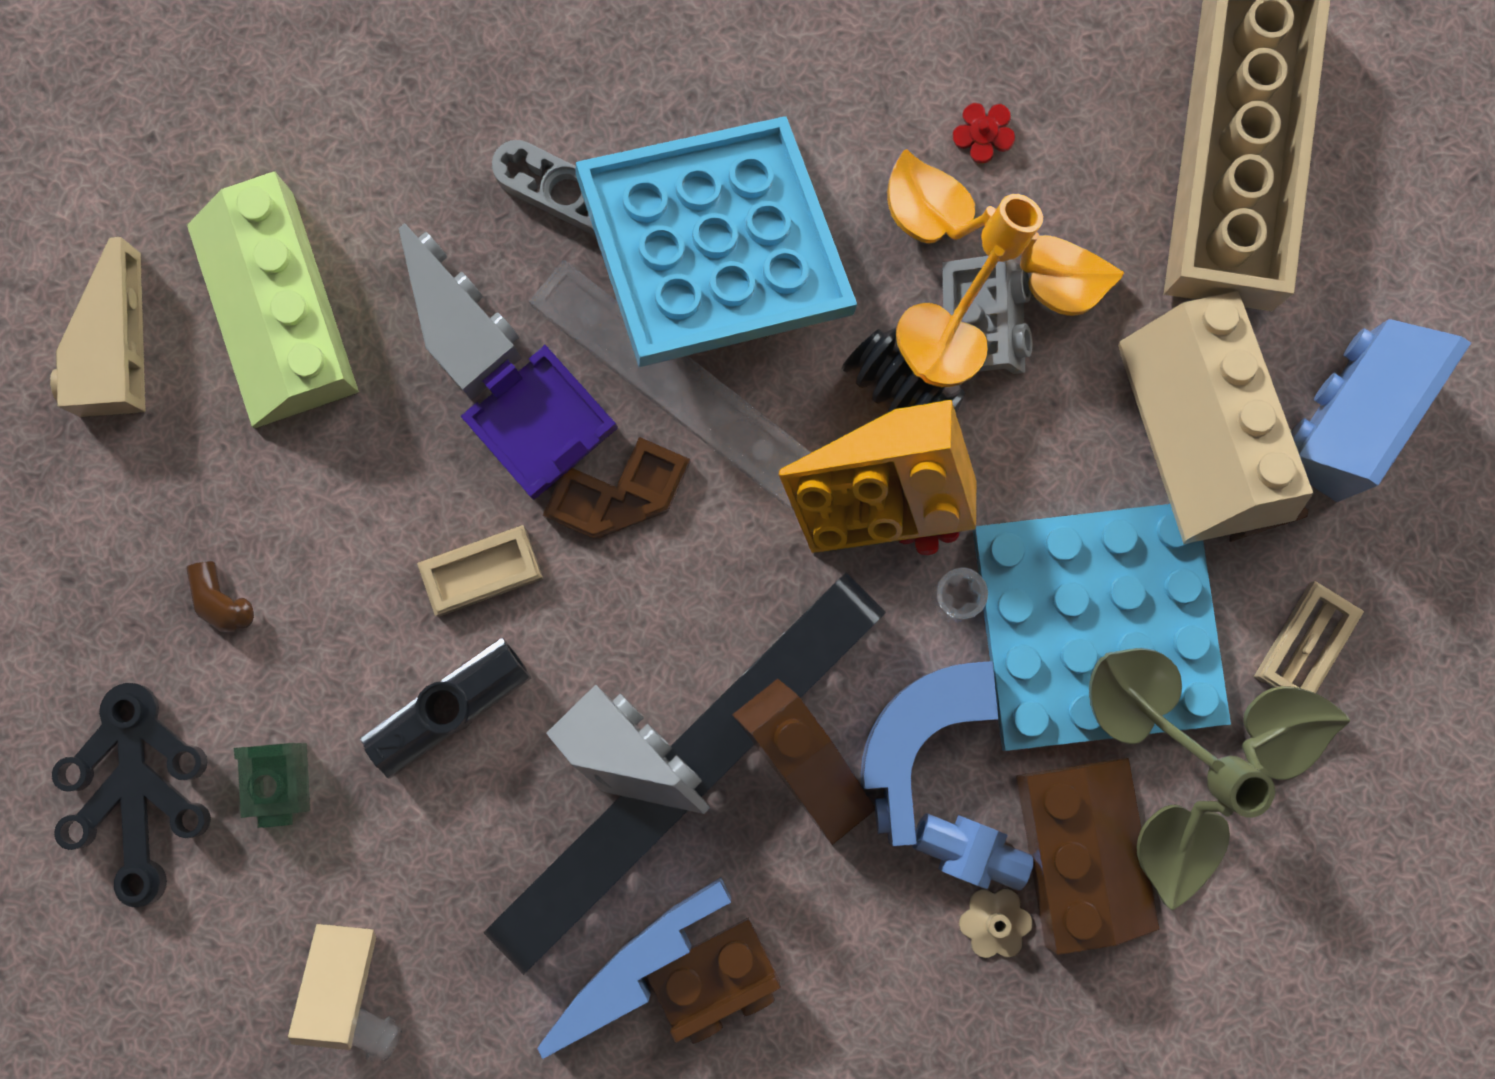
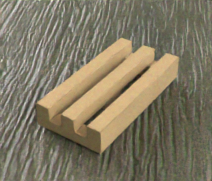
[1254,581,1364,693]

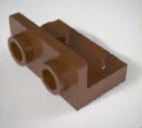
[647,917,781,1044]

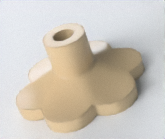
[959,889,1032,958]

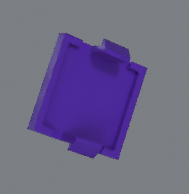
[461,345,618,500]

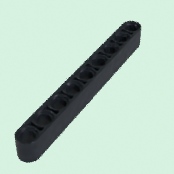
[484,572,886,975]

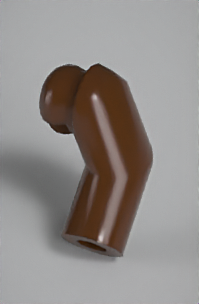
[186,561,254,633]

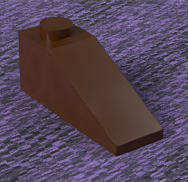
[732,679,875,845]

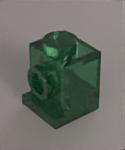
[234,743,310,828]

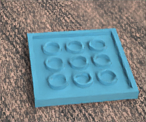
[576,116,857,367]
[973,504,1231,751]

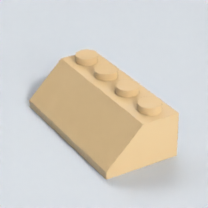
[1118,291,1313,544]

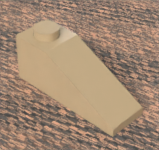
[50,237,145,417]

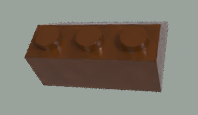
[1016,758,1160,955]

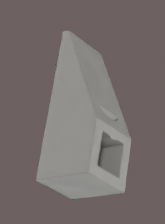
[398,223,521,401]
[546,685,711,814]

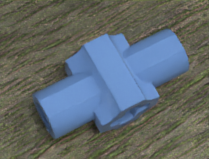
[912,813,1034,891]

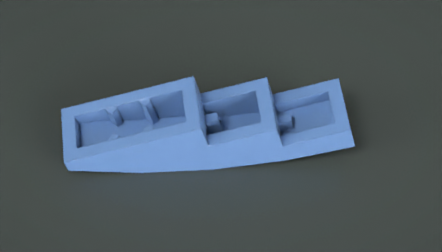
[537,877,732,1059]

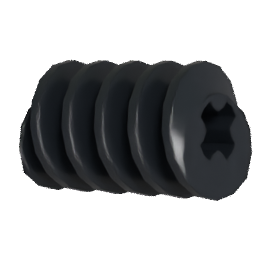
[841,327,966,413]

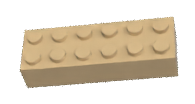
[1164,0,1330,311]

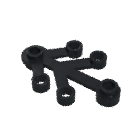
[52,683,211,907]

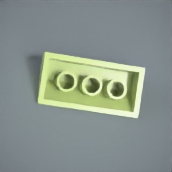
[187,171,359,428]

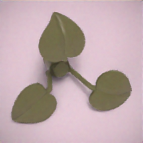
[1089,648,1350,910]

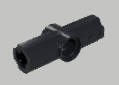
[360,638,531,779]

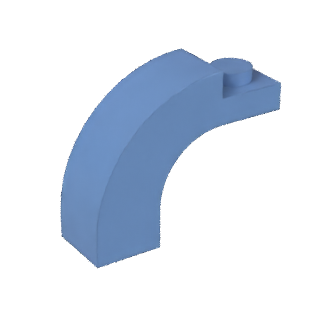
[860,661,998,846]

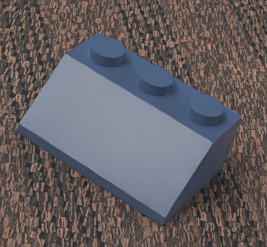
[1291,319,1471,502]

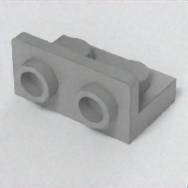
[942,256,1032,374]

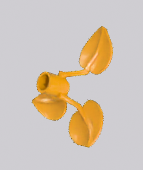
[887,149,1124,387]

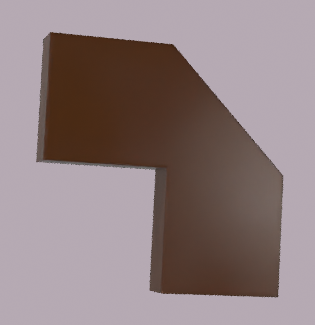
[543,437,691,540]

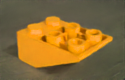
[779,400,977,553]

